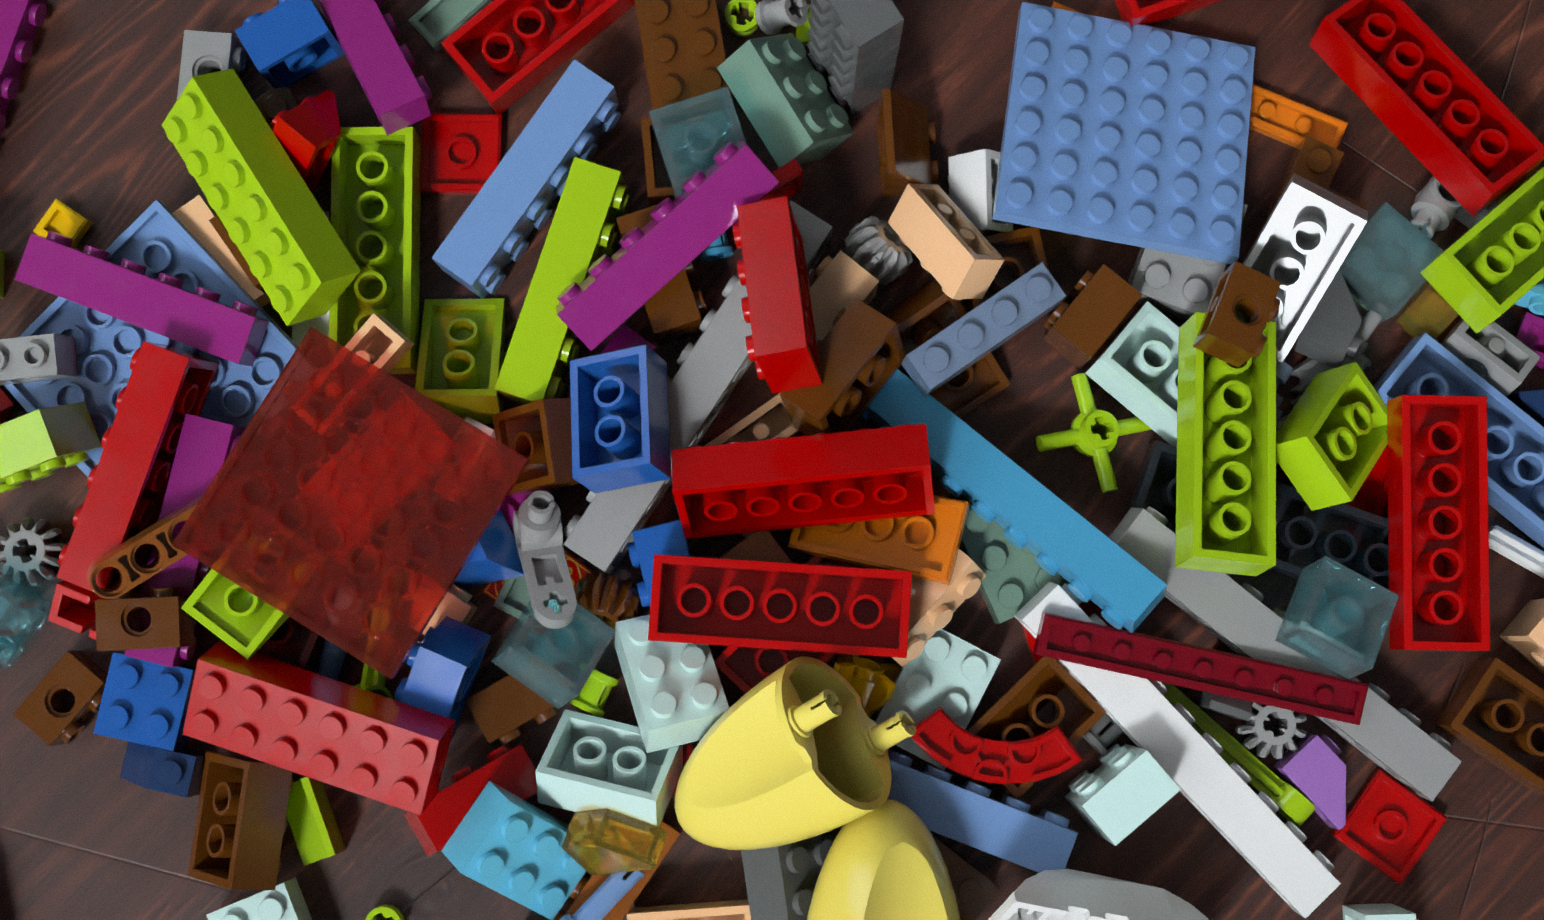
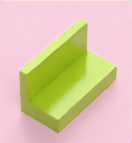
[286,777,346,866]

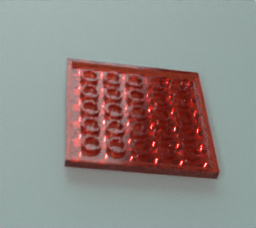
[172,327,530,679]

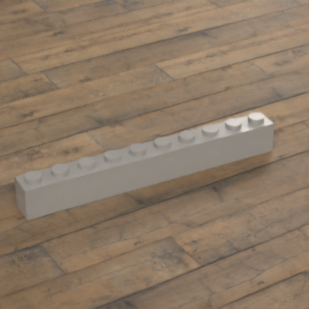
[1109,507,1462,801]

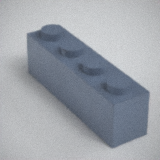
[901,263,1066,397]

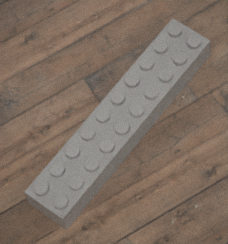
[563,201,832,575]

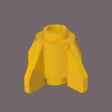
[833,654,901,718]

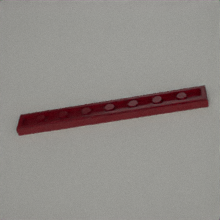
[1033,612,1369,725]

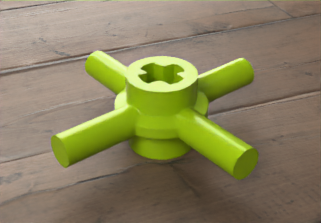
[1036,373,1151,493]

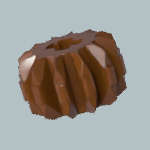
[574,572,641,635]

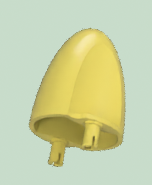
[674,656,916,850]
[807,799,960,920]

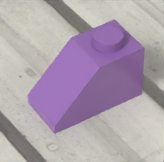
[1272,733,1346,830]

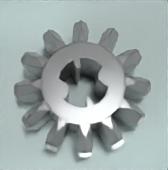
[844,216,913,285]
[0,517,66,586]
[1235,702,1307,759]

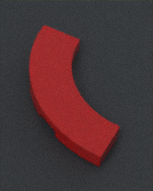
[911,707,1083,784]

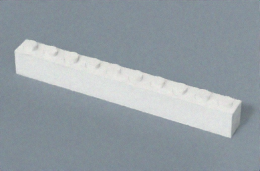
[1014,581,1341,919]

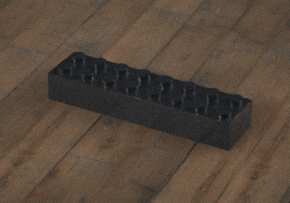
[1125,440,1389,612]

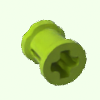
[569,666,619,718]

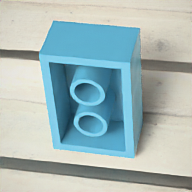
[441,781,600,920]

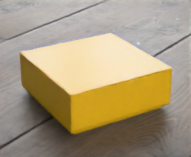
[33,199,93,248]

